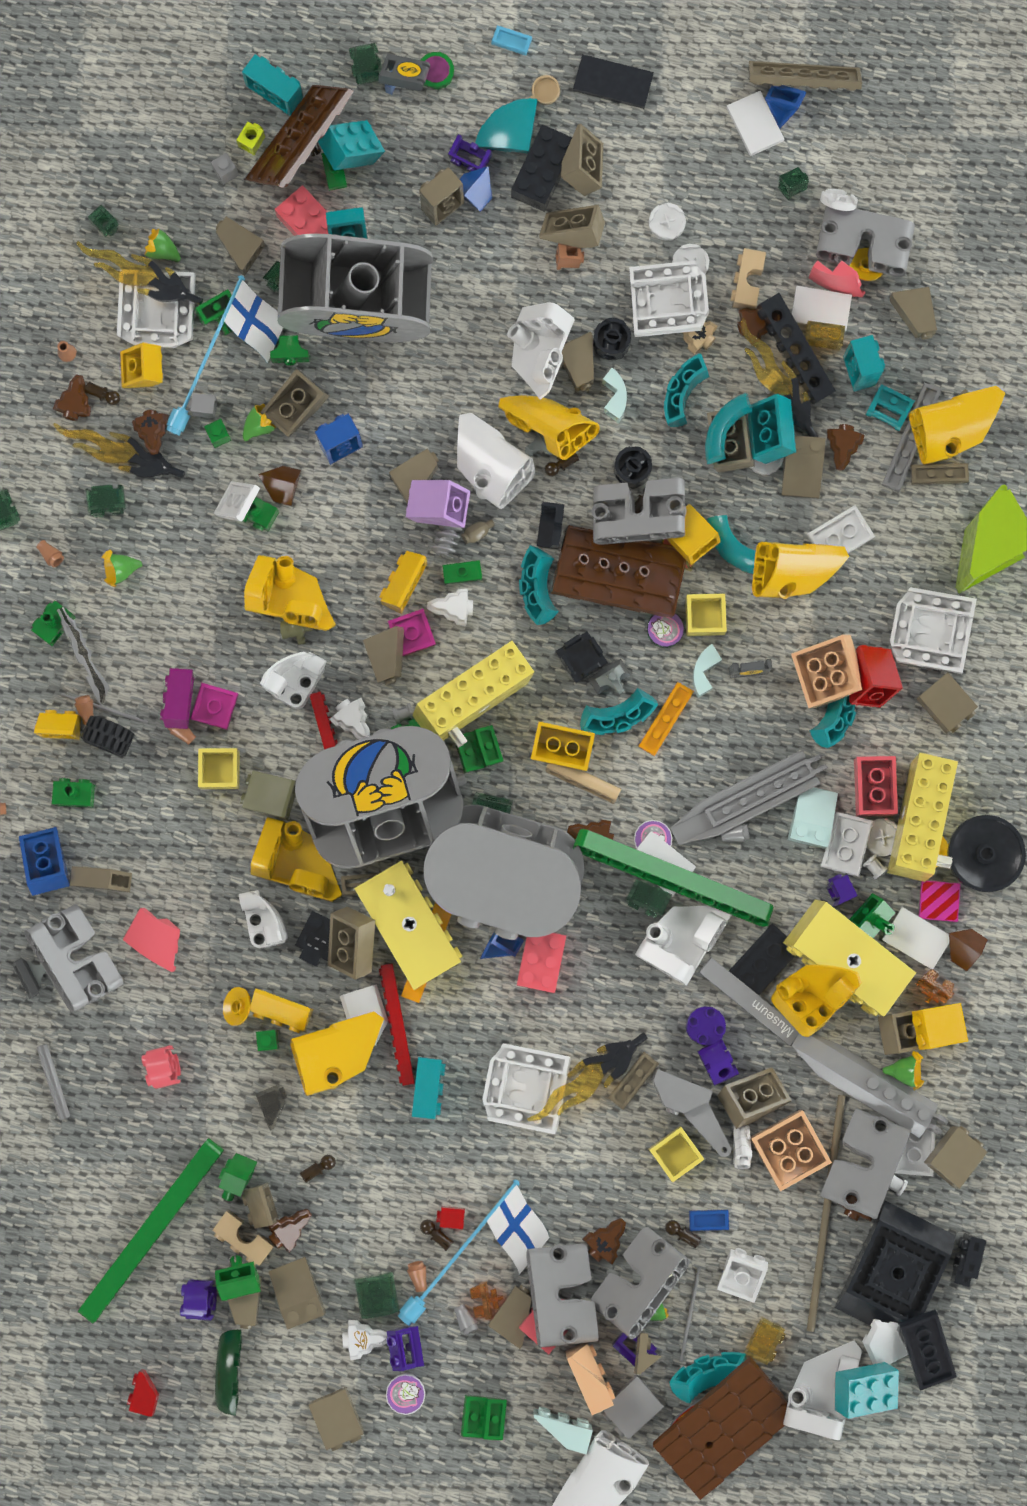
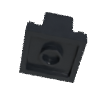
[555,631,608,684]

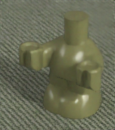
[280,621,313,645]

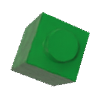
[204,419,232,448]
[256,1030,279,1051]

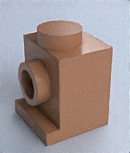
[555,243,584,270]

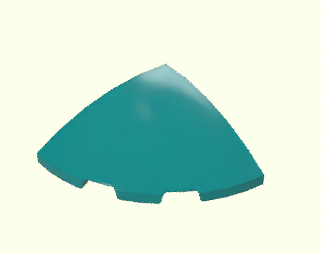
[475,98,538,154]

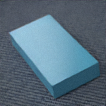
[491,25,532,56]

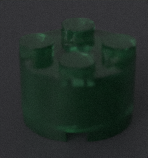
[349,43,382,85]
[85,485,126,517]
[0,489,21,531]

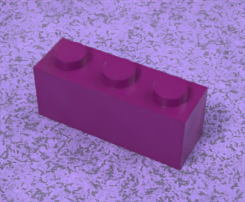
[160,668,195,729]

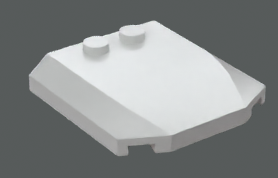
[629,260,709,337]
[117,270,196,348]
[890,587,977,674]
[482,1043,571,1134]

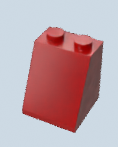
[849,645,903,708]

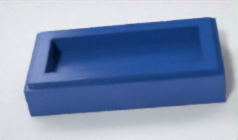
[689,1210,729,1231]

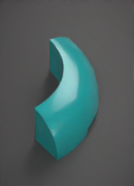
[664,353,710,427]
[705,393,752,465]
[706,515,756,574]
[519,545,559,625]
[580,688,658,735]
[809,695,857,748]
[669,1352,747,1404]

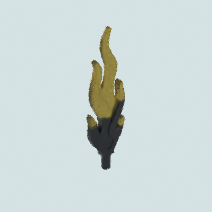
[76,241,203,305]
[741,318,818,437]
[53,423,185,478]
[527,1032,648,1122]

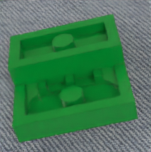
[455,725,504,774]
[461,1395,507,1440]

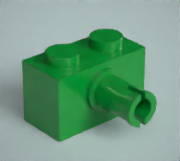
[194,289,233,336]
[242,497,279,532]
[31,600,76,647]
[52,778,95,808]
[849,893,895,938]
[218,1153,257,1201]
[215,1255,261,1301]

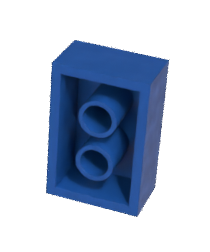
[315,413,363,465]

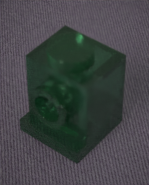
[778,167,809,201]
[88,205,119,237]

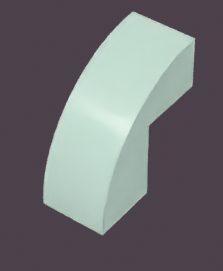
[602,368,627,424]
[692,644,722,698]

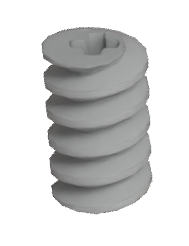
[431,525,463,560]

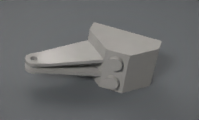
[651,1069,731,1157]

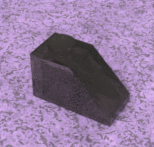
[255,1085,287,1130]

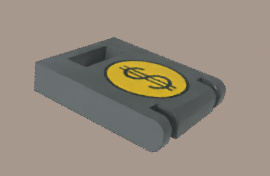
[378,54,430,91]
[729,659,772,679]

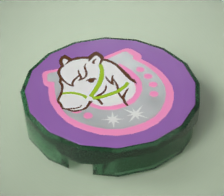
[647,613,685,648]

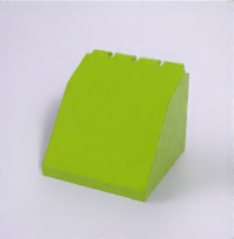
[955,485,1027,594]

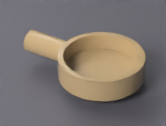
[529,75,560,105]

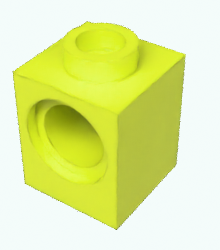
[236,121,265,155]

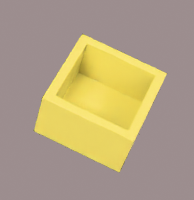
[685,594,727,636]
[198,748,240,789]
[649,1126,704,1182]

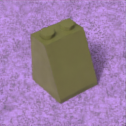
[240,770,296,821]

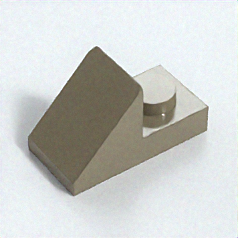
[634,1333,662,1374]

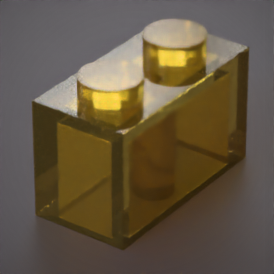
[804,321,845,350]
[744,1316,786,1365]

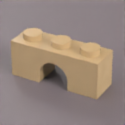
[730,248,766,310]
[212,1210,274,1266]

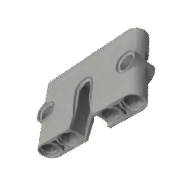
[816,206,915,277]
[591,478,687,544]
[24,904,123,1013]
[821,1108,911,1219]
[591,1227,690,1339]
[526,1243,599,1348]

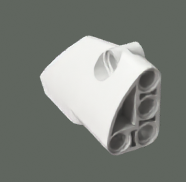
[239,890,288,948]
[635,905,732,986]
[783,1340,862,1440]

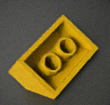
[379,551,427,614]
[531,722,595,771]
[250,988,314,1033]

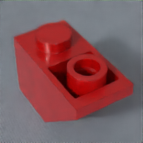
[127,1369,159,1417]

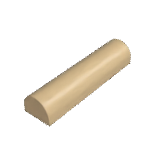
[545,763,621,804]

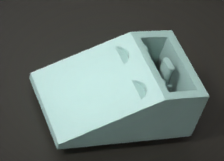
[533,1407,593,1454]

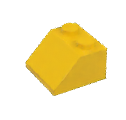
[120,342,163,388]
[34,710,81,740]

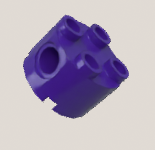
[685,1006,726,1045]
[697,1039,739,1086]
[180,1279,217,1321]

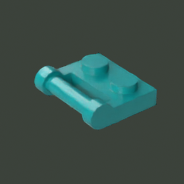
[865,384,915,431]

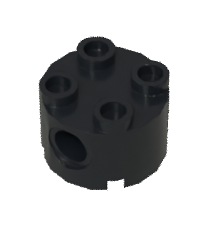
[593,318,631,360]
[613,446,652,489]

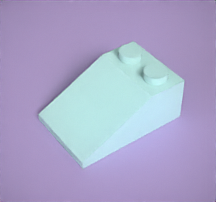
[788,787,838,849]

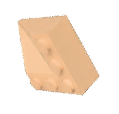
[791,635,862,708]
[750,1110,832,1191]
[566,1342,615,1415]

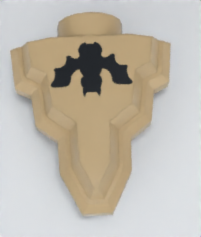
[682,321,718,355]

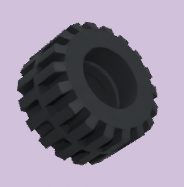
[81,716,135,756]

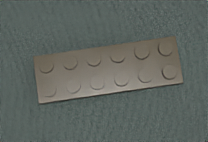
[748,61,862,91]

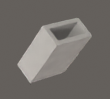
[601,1374,664,1440]

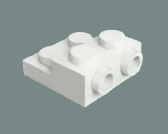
[717,1248,768,1303]

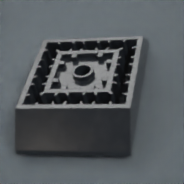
[834,1200,956,1325]

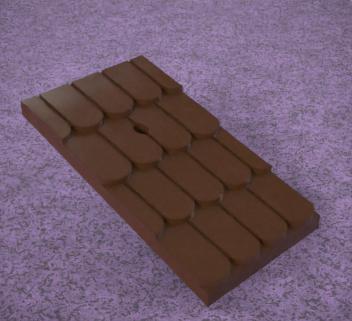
[244,85,354,188]
[550,525,686,618]
[653,1356,788,1500]

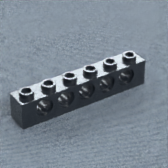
[757,293,836,404]

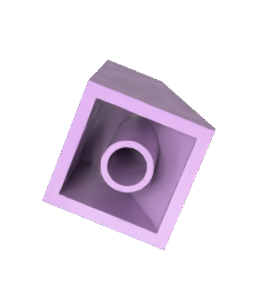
[406,480,470,528]

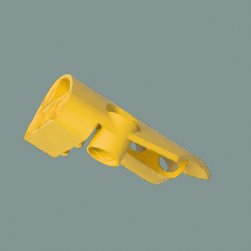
[909,386,1005,465]
[498,395,600,460]
[752,542,849,599]
[244,555,336,631]
[251,817,342,902]
[771,965,862,1037]
[290,1011,384,1096]

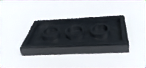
[573,54,654,109]
[729,923,795,995]
[898,1309,957,1391]

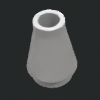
[721,824,750,842]
[454,1304,478,1336]

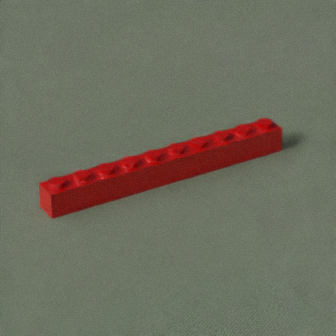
[309,691,338,750]
[379,963,415,1086]

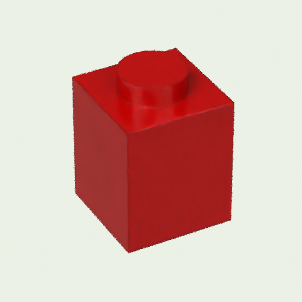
[436,1206,465,1229]

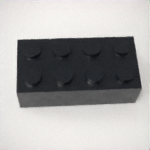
[511,124,572,212]

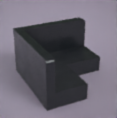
[537,502,565,549]

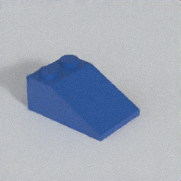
[19,827,70,896]

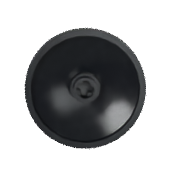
[947,815,1026,893]

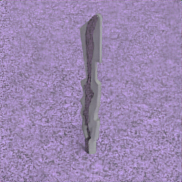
[57,607,109,705]

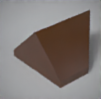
[258,466,301,507]
[949,929,988,972]

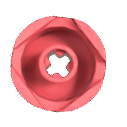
[142,1045,181,1089]

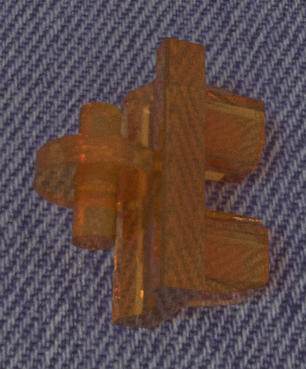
[916,969,954,1003]
[470,1281,504,1320]

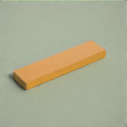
[638,682,694,757]

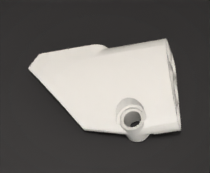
[507,302,574,400]
[457,413,535,509]
[260,652,327,709]
[552,1430,649,1506]

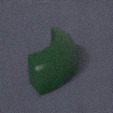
[215,1329,242,1416]

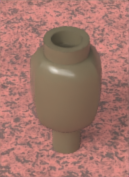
[461,519,495,544]

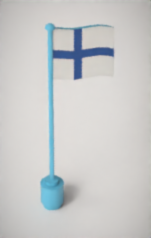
[166,275,283,436]
[398,1180,549,1326]

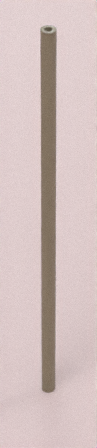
[807,1095,846,1332]

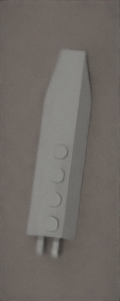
[670,750,828,845]
[792,1034,948,1138]

